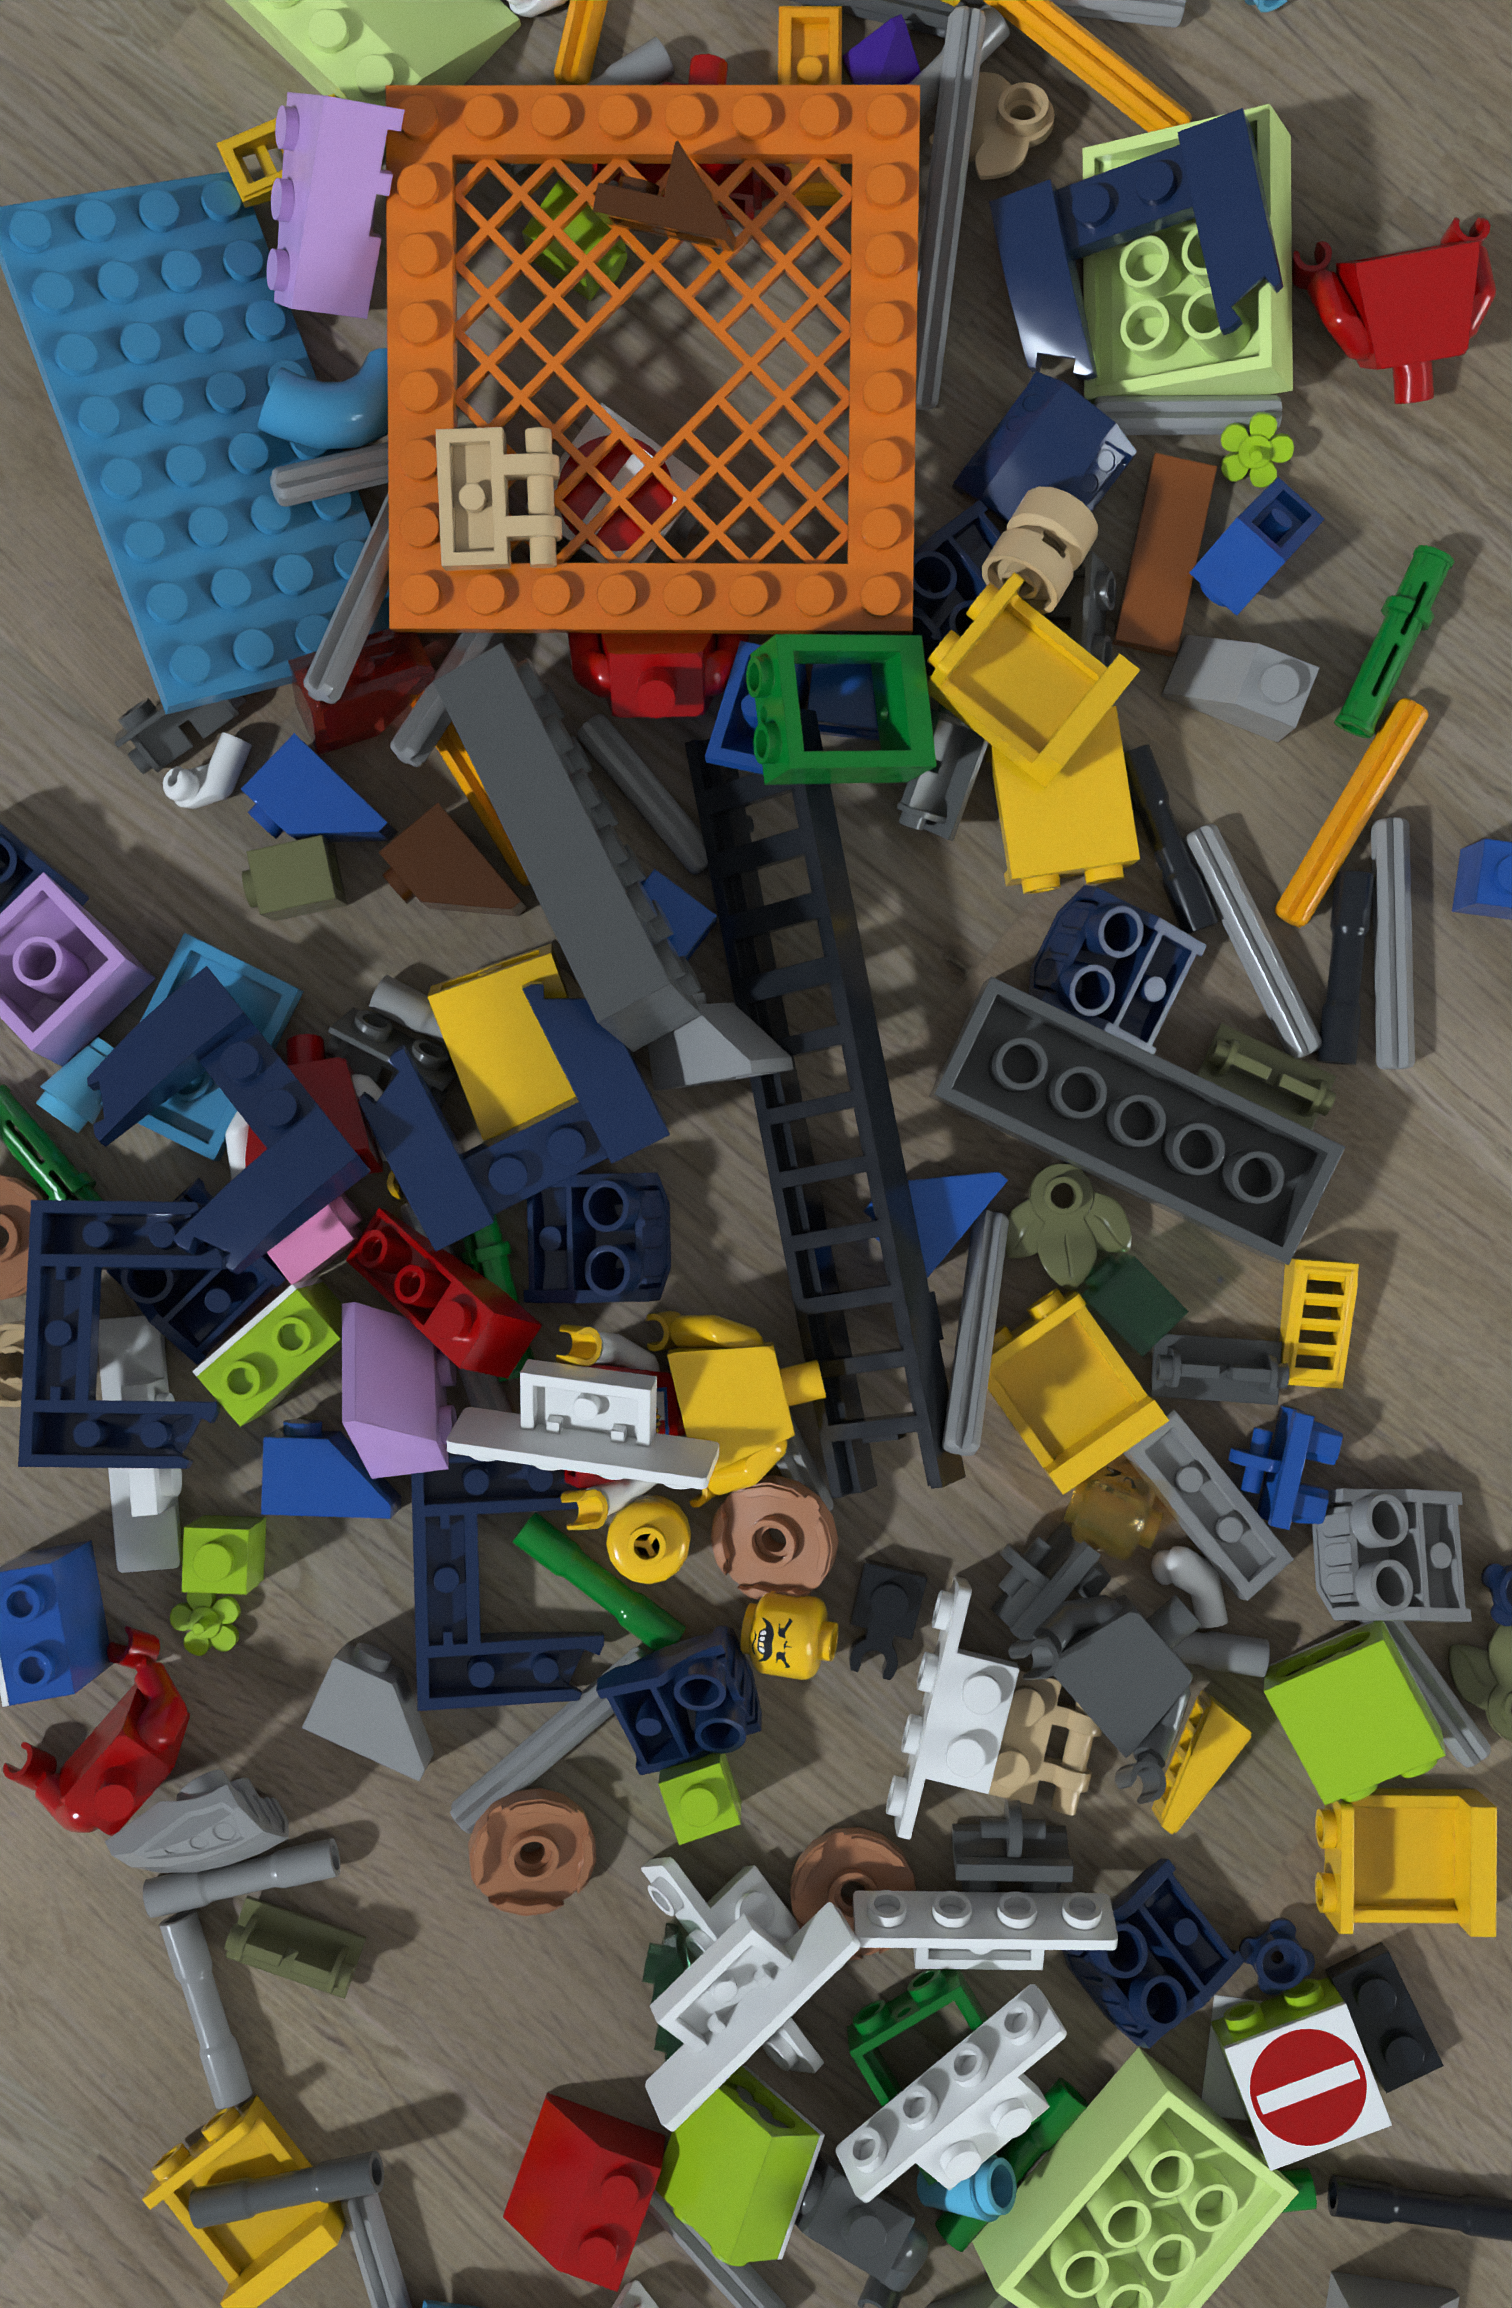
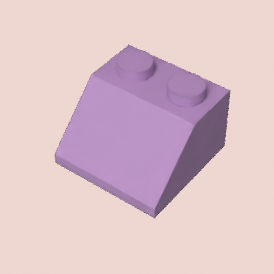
[0,872,156,1067]
[342,1302,457,1479]

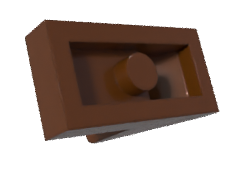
[593,141,736,252]

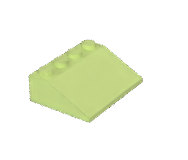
[225,0,521,156]
[1082,104,1293,404]
[972,2047,1299,2308]

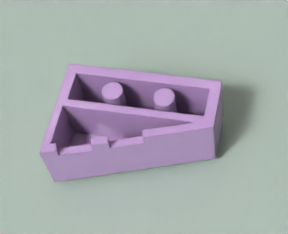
[267,92,405,319]

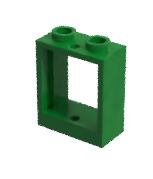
[746,634,937,785]
[847,1969,1040,2186]

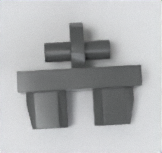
[991,1521,1111,1640]
[951,1800,1074,1893]

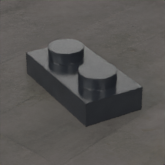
[1325,1942,1444,2094]

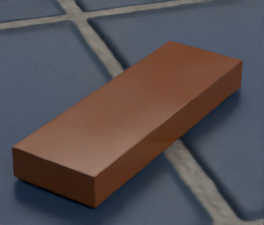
[1112,453,1217,657]

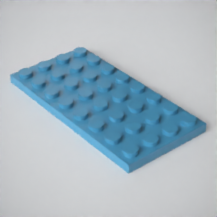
[0,172,415,715]

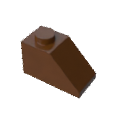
[379,802,528,916]

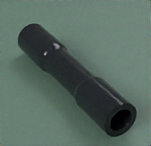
[1124,744,1219,934]
[1317,871,1374,1065]
[1327,2175,1512,2242]

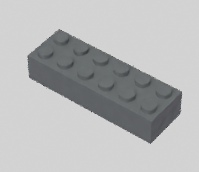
[433,643,702,1052]
[929,976,1345,1265]

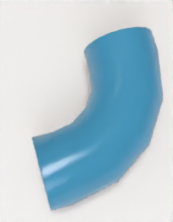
[258,348,388,449]

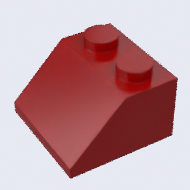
[503,2093,665,2292]

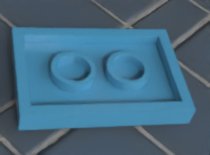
[100,932,304,1161]

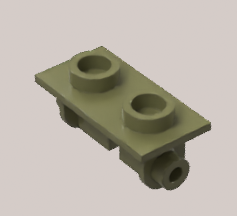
[1197,1023,1337,1130]
[224,1895,367,1999]

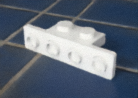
[98,1315,183,1573]
[447,1359,719,1490]
[886,1576,1020,1840]
[641,1857,824,2073]
[853,1890,1118,1970]
[645,1902,860,2131]
[836,1984,1067,2203]

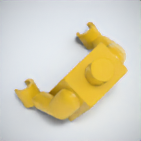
[645,1311,826,1507]

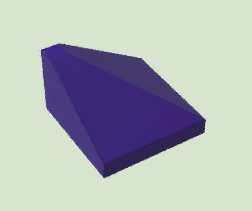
[842,14,921,85]

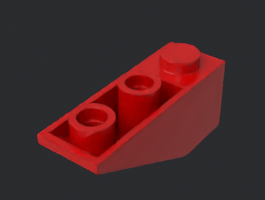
[346,1208,542,1378]

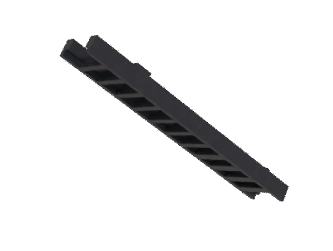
[685,709,966,1498]

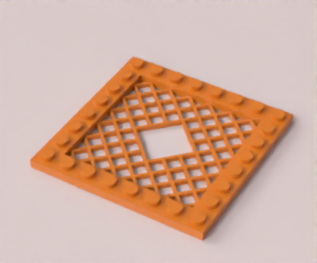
[385,85,920,635]

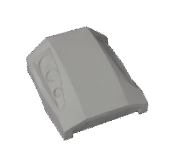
[1312,1488,1472,1622]
[105,1769,289,1873]

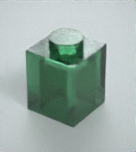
[1081,1253,1189,1357]

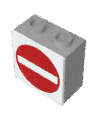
[525,403,710,563]

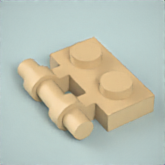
[435,427,562,571]
[972,1665,1102,1815]

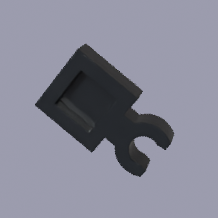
[849,1558,927,1680]

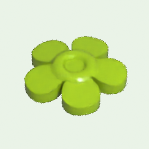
[1220,412,1294,488]
[170,1592,241,1656]

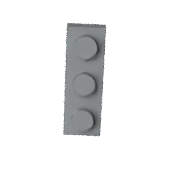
[1123,1409,1294,1601]

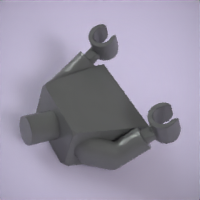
[1009,1594,1202,1804]
[794,2150,928,2308]

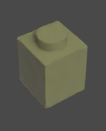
[242,835,348,921]

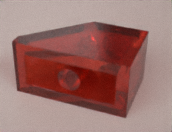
[288,628,435,755]

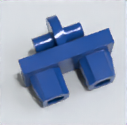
[1228,1405,1343,1530]

